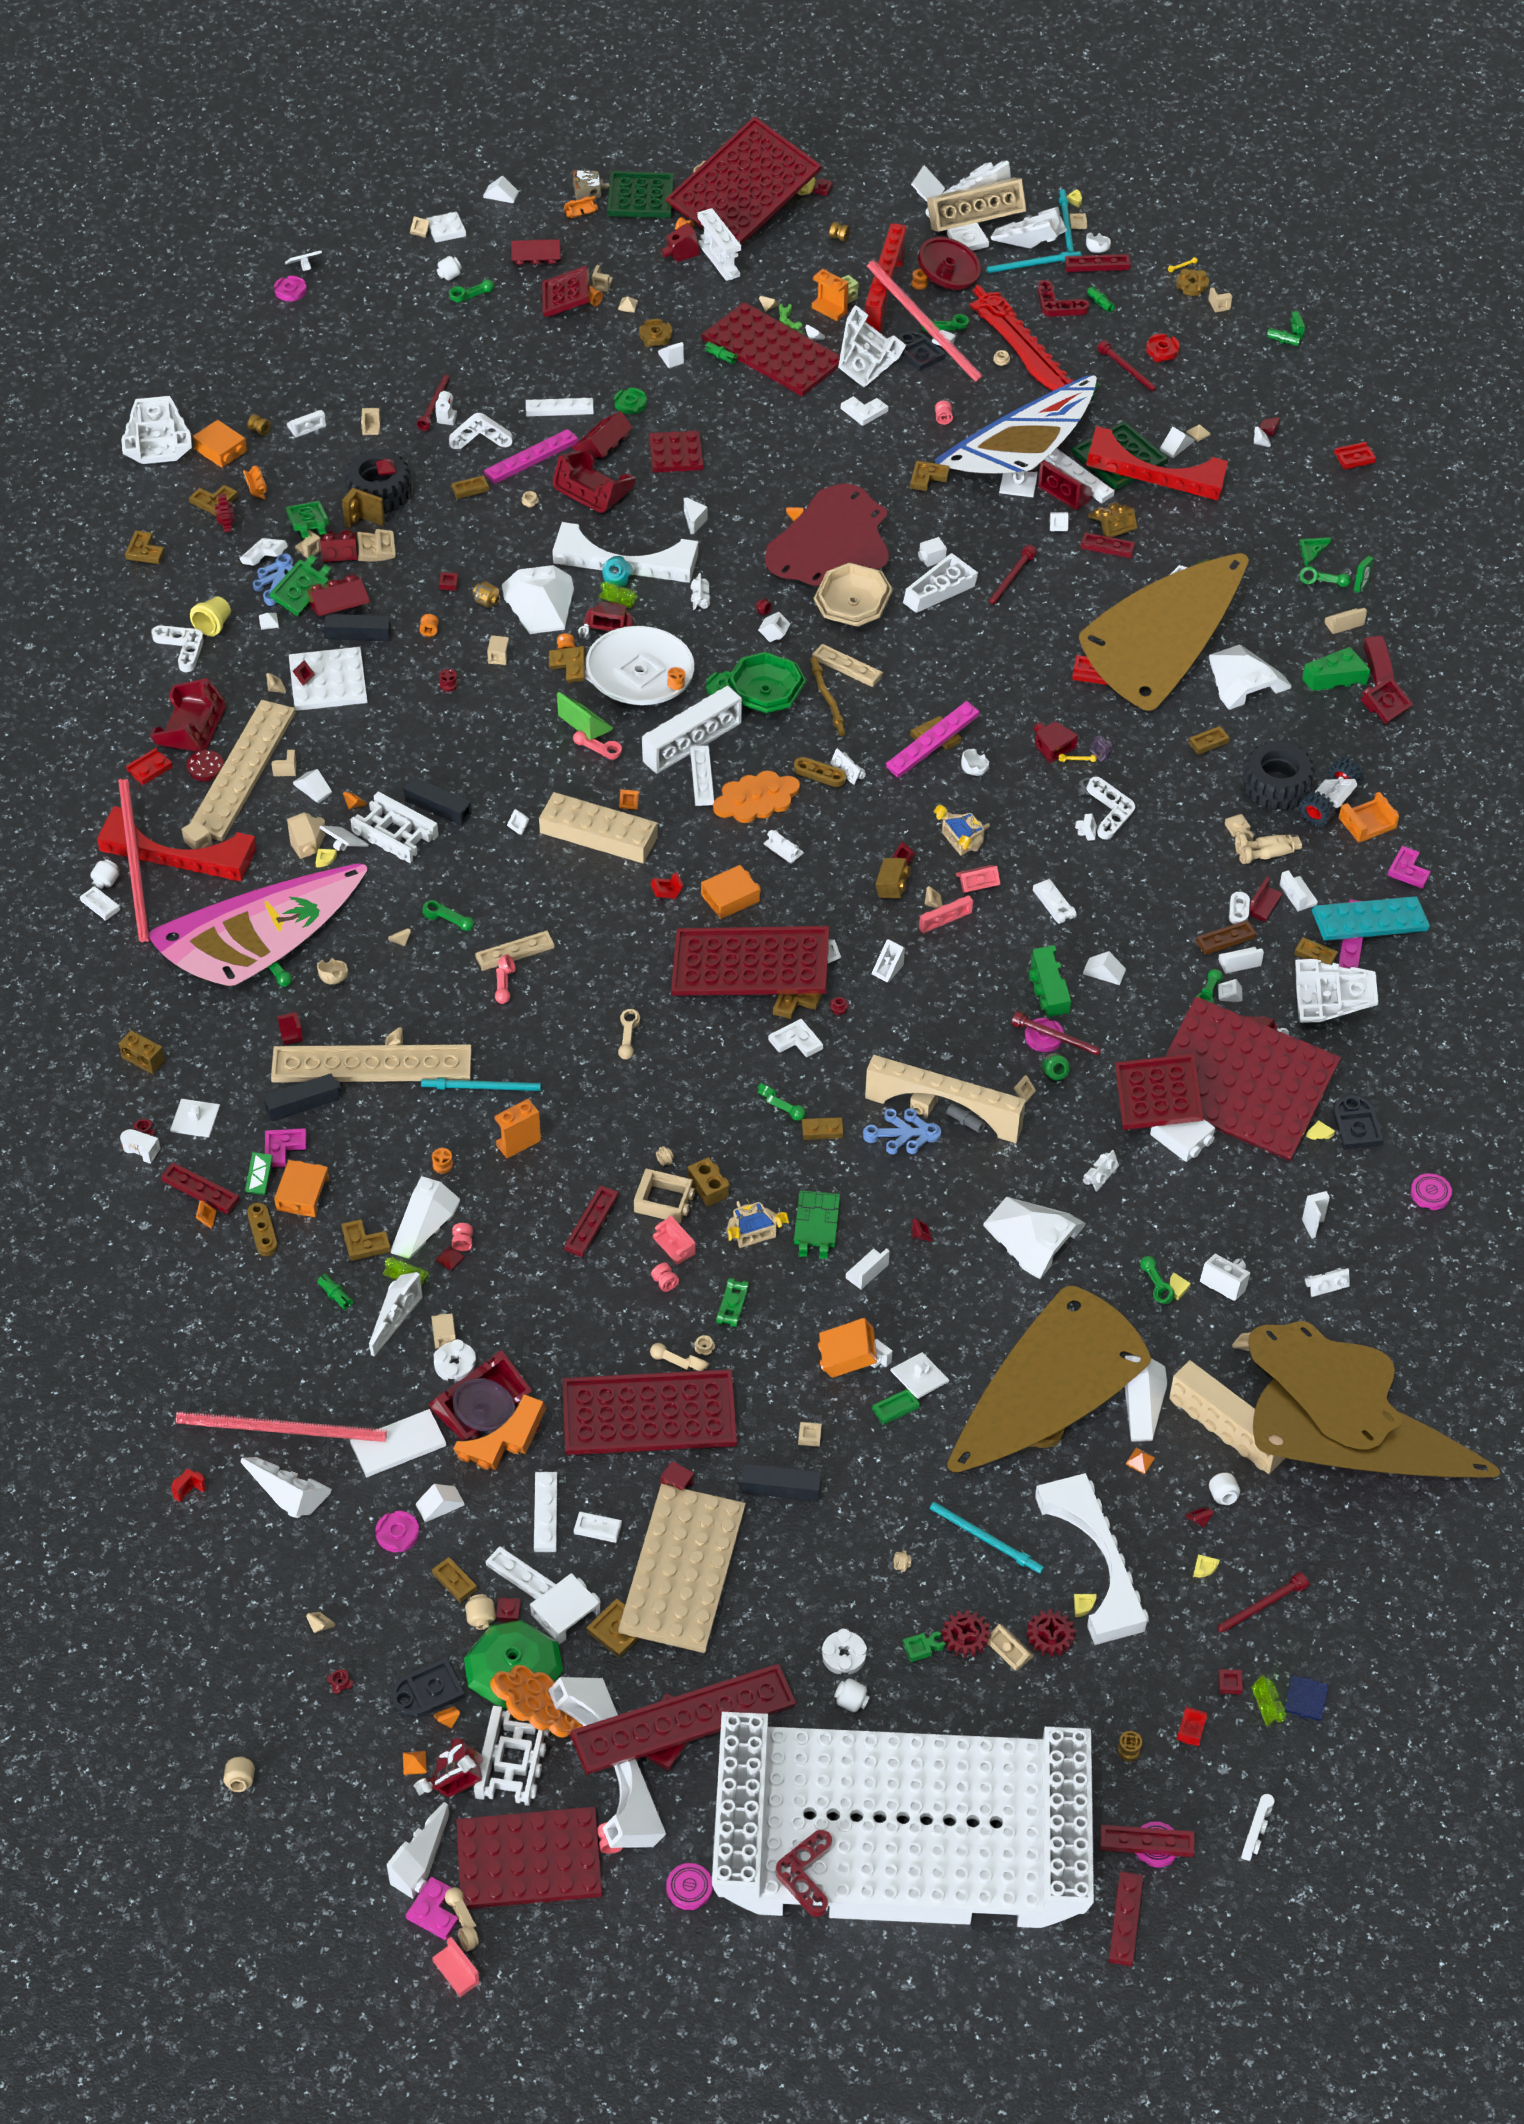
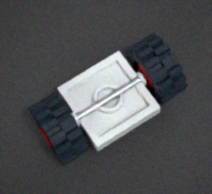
[1299,757,1364,827]

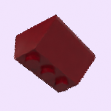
[511,239,561,265]
[572,411,633,459]
[1038,460,1092,511]
[307,575,370,616]

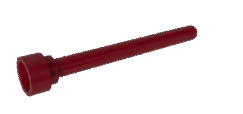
[1097,340,1156,391]
[416,375,450,431]
[989,545,1037,604]
[1012,1011,1101,1055]
[1217,1572,1309,1633]

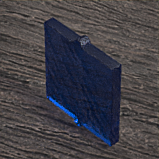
[1284,1676,1328,1721]

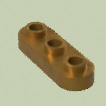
[794,757,846,787]
[247,1203,278,1256]

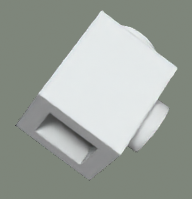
[918,537,947,567]
[759,612,790,642]

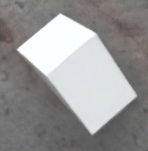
[484,176,519,203]
[658,342,684,368]
[1160,427,1195,458]
[684,498,707,534]
[293,769,332,803]
[872,939,905,982]
[1083,951,1126,985]
[416,1484,464,1523]

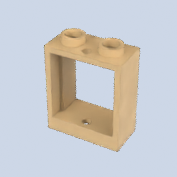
[634,1169,695,1223]

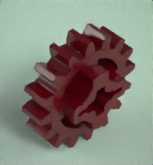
[215,494,235,532]
[1026,1609,1076,1657]
[942,1610,991,1658]

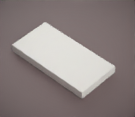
[350,1409,446,1477]

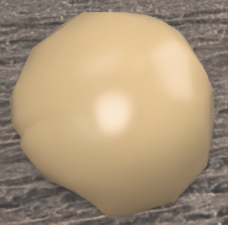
[317,958,348,984]

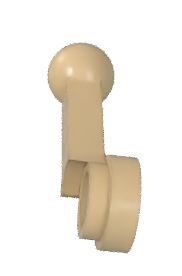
[618,1009,640,1059]
[650,1343,709,1371]
[445,1887,478,1952]

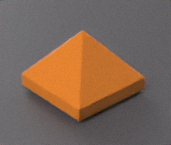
[786,508,803,521]
[619,789,639,810]
[343,791,367,809]
[196,1200,217,1228]
[1126,1448,1155,1475]
[434,1706,460,1728]
[403,1751,427,1775]

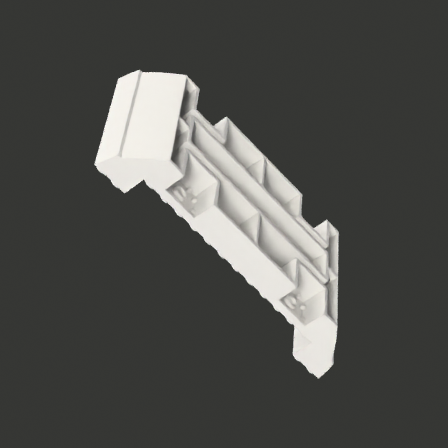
[712,1712,1094,1928]

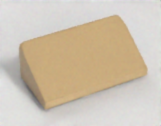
[988,1624,1034,1671]

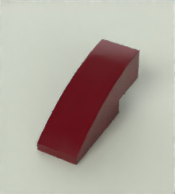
[1363,635,1395,684]

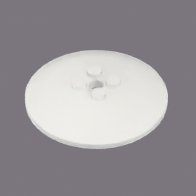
[586,626,694,705]

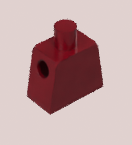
[661,222,700,262]
[1034,722,1078,764]

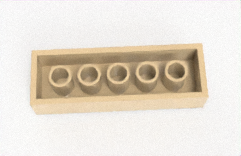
[927,177,1026,232]
[539,792,658,864]
[1169,1360,1285,1474]

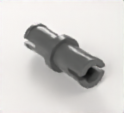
[946,1103,986,1133]

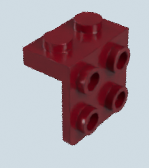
[320,530,357,562]

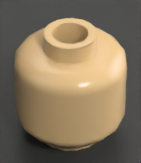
[465,1594,496,1630]
[223,1757,255,1792]

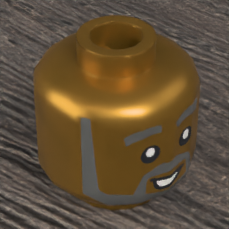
[473,582,500,608]

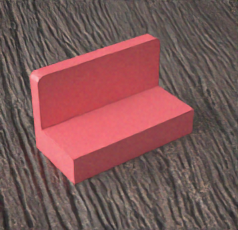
[956,865,1000,892]
[432,1937,480,1997]

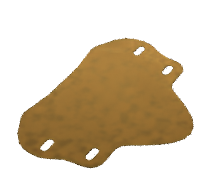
[1248,1321,1403,1449]

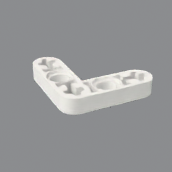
[449,413,512,449]
[152,626,204,672]
[1087,777,1135,840]

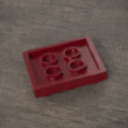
[542,266,590,318]
[649,431,703,473]

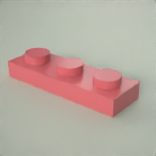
[919,896,973,933]

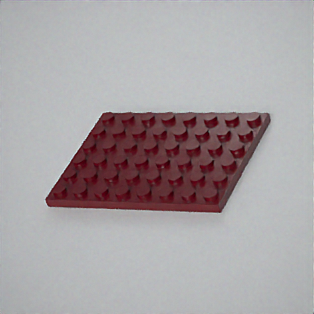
[666,116,822,245]
[1165,997,1341,1161]

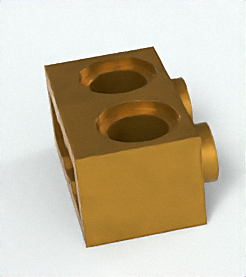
[119,1030,165,1074]
[687,1157,730,1207]

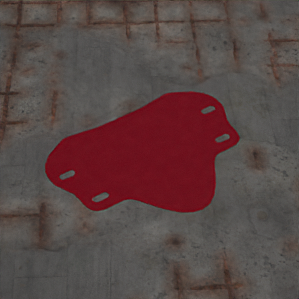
[765,483,889,586]

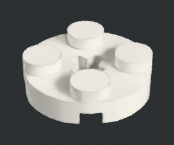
[434,1339,476,1381]
[822,1629,867,1674]

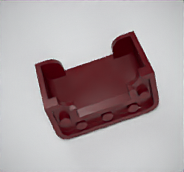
[553,450,636,513]
[150,678,225,752]
[428,1350,532,1441]

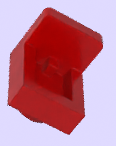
[651,873,683,899]
[171,1468,207,1502]
[1176,1707,1207,1746]

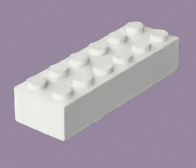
[642,686,742,774]

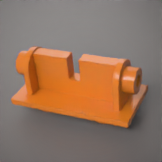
[563,196,598,218]
[243,466,267,500]

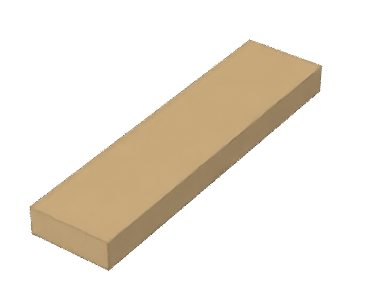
[812,644,883,687]
[475,931,554,971]

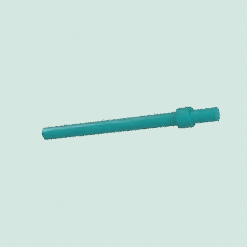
[1059,189,1074,253]
[987,251,1081,273]
[421,1078,541,1091]
[930,1502,1045,1574]

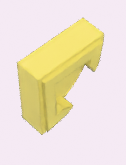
[1067,189,1082,207]
[316,849,337,867]
[1306,1121,1335,1140]
[1170,1273,1191,1300]
[1193,1554,1220,1577]
[1074,1594,1096,1617]

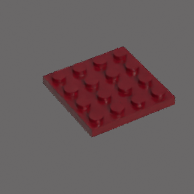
[1115,1053,1203,1130]

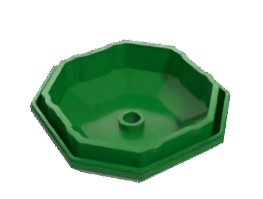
[725,652,806,714]
[464,1620,563,1711]

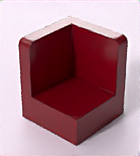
[277,1012,303,1046]
[660,1461,694,1490]

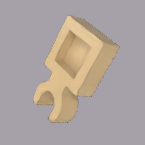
[1225,814,1254,841]

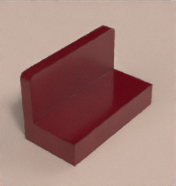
[1249,877,1283,923]

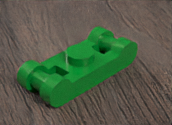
[716,1278,749,1327]

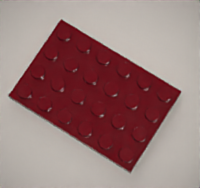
[456,1807,602,1909]

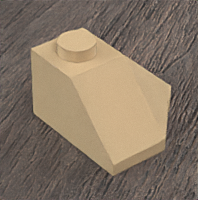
[287,813,326,859]

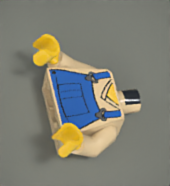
[934,805,990,856]
[726,1198,789,1248]

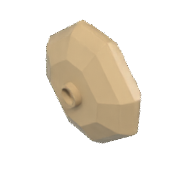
[814,563,893,627]

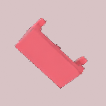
[653,1216,695,1265]

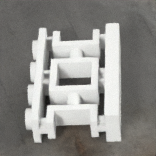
[698,208,741,281]
[351,792,438,863]
[474,1706,550,1806]

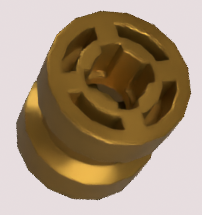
[829,222,850,242]
[247,414,271,436]
[1118,1731,1142,1762]

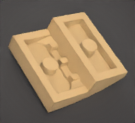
[356,529,396,562]

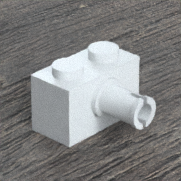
[1200,1254,1250,1301]

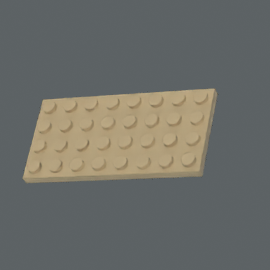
[618,1484,745,1653]

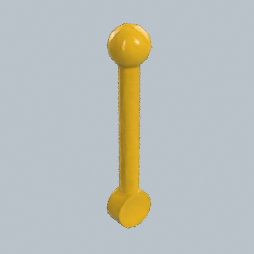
[1168,257,1198,272]
[1059,754,1097,762]

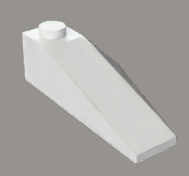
[391,1176,460,1259]
[369,1272,423,1357]
[1125,1356,1167,1442]
[241,1457,332,1518]
[387,1802,449,1899]

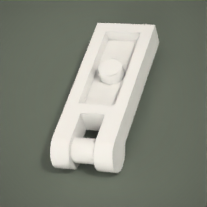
[1033,879,1077,924]
[1241,1794,1274,1861]

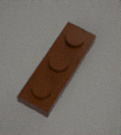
[1196,920,1257,955]

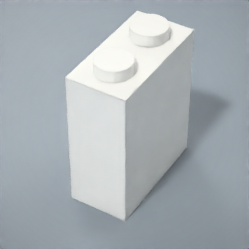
[1150,1119,1215,1162]

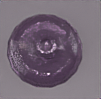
[453,1379,515,1431]

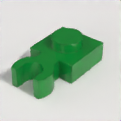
[1290,311,1305,340]
[903,1632,945,1662]

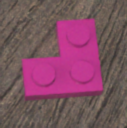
[1388,846,1431,889]
[265,1128,306,1167]
[406,1877,459,1940]

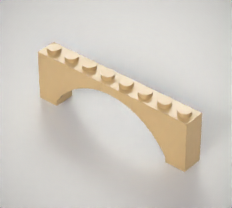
[865,1055,1026,1143]

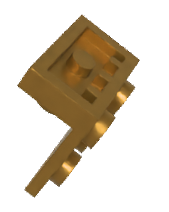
[342,488,385,528]
[1088,503,1137,537]

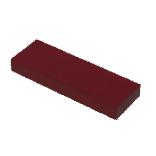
[1081,532,1135,558]

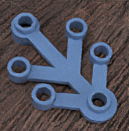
[253,553,293,606]
[863,1108,941,1154]

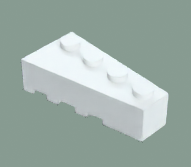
[903,553,978,613]

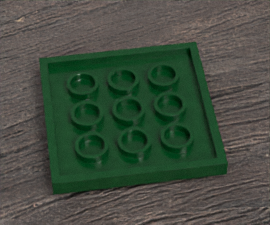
[607,171,674,218]
[1072,421,1168,490]

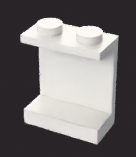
[530,1573,601,1645]

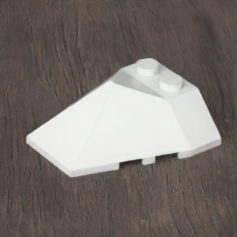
[942,160,1011,194]
[991,207,1062,248]
[838,305,906,387]
[122,396,192,464]
[502,565,574,634]
[1209,645,1291,710]
[1295,959,1378,1023]
[984,1197,1086,1279]

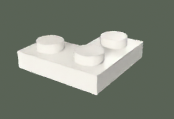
[841,396,888,426]
[240,538,288,565]
[769,1019,823,1058]

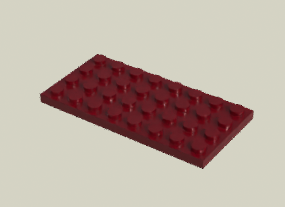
[702,302,840,397]
[671,926,830,996]
[562,1369,737,1455]

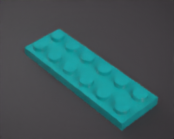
[1311,896,1430,941]

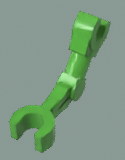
[779,304,803,334]

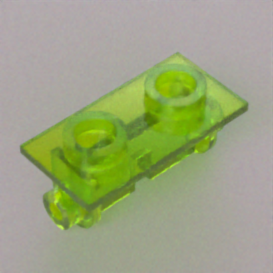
[599,582,638,608]
[383,1257,429,1286]
[1252,1675,1286,1726]

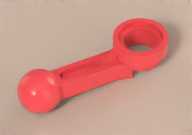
[573,731,622,760]
[495,954,516,1004]

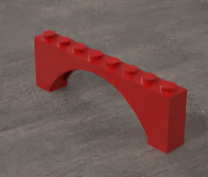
[865,223,907,334]
[1086,426,1228,501]
[97,806,257,881]

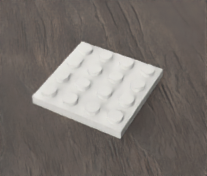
[289,647,367,711]

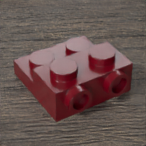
[1360,677,1413,724]

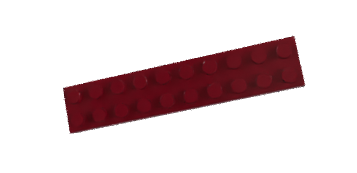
[570,1664,796,1775]

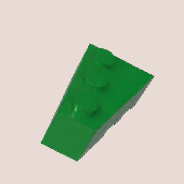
[1302,647,1370,691]
[1028,945,1071,1018]

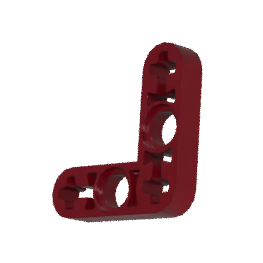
[1037,280,1089,317]
[775,1830,832,1917]

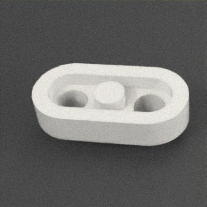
[1229,892,1250,924]

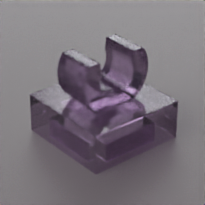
[1089,735,1114,762]

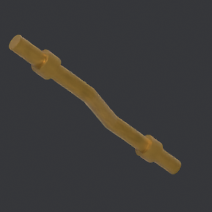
[810,657,846,736]

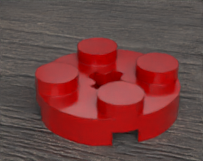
[1146,334,1180,362]

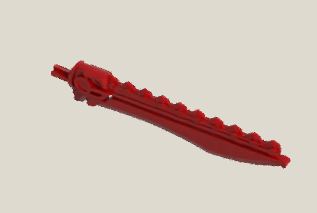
[970,285,1074,391]

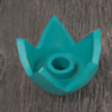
[602,556,634,586]

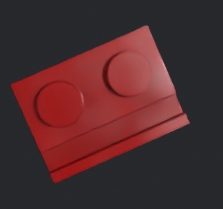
[1334,442,1376,469]
[1072,655,1108,685]
[126,748,173,785]

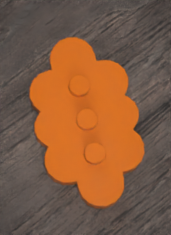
[713,771,800,823]
[490,1665,583,1738]

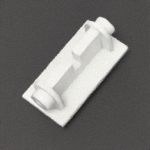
[691,573,710,610]
[830,748,866,785]
[764,830,804,863]
[1083,1150,1119,1191]
[1305,1268,1350,1297]

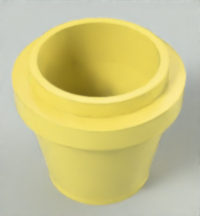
[190,597,231,637]

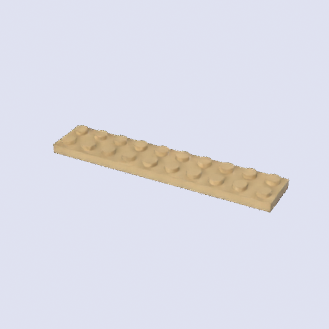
[191,700,296,842]
[271,1045,472,1082]

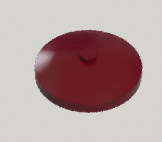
[918,237,981,290]

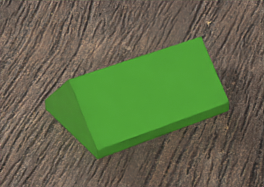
[557,692,613,740]

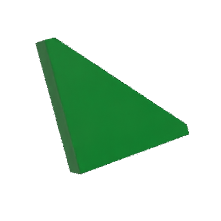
[1299,537,1331,566]

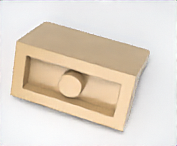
[1325,608,1367,634]

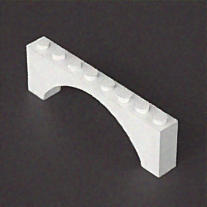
[553,522,698,583]
[1035,1473,1149,1645]
[548,1677,666,1848]

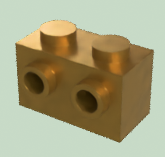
[875,858,911,898]

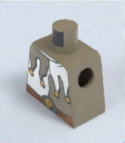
[573,170,609,201]

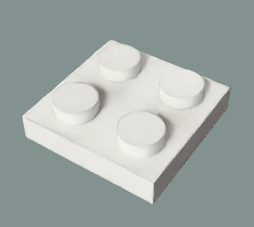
[426,212,466,243]
[947,223,989,251]

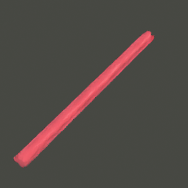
[867,259,983,382]
[118,779,149,943]
[176,1411,387,1442]

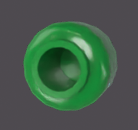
[1042,1053,1070,1080]

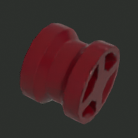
[439,669,458,692]

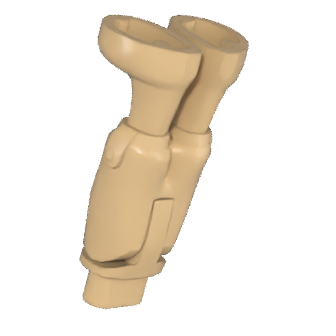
[1235,832,1302,864]

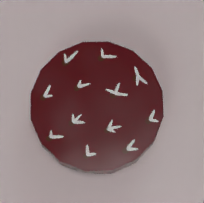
[187,750,224,781]

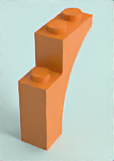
[453,1395,546,1470]

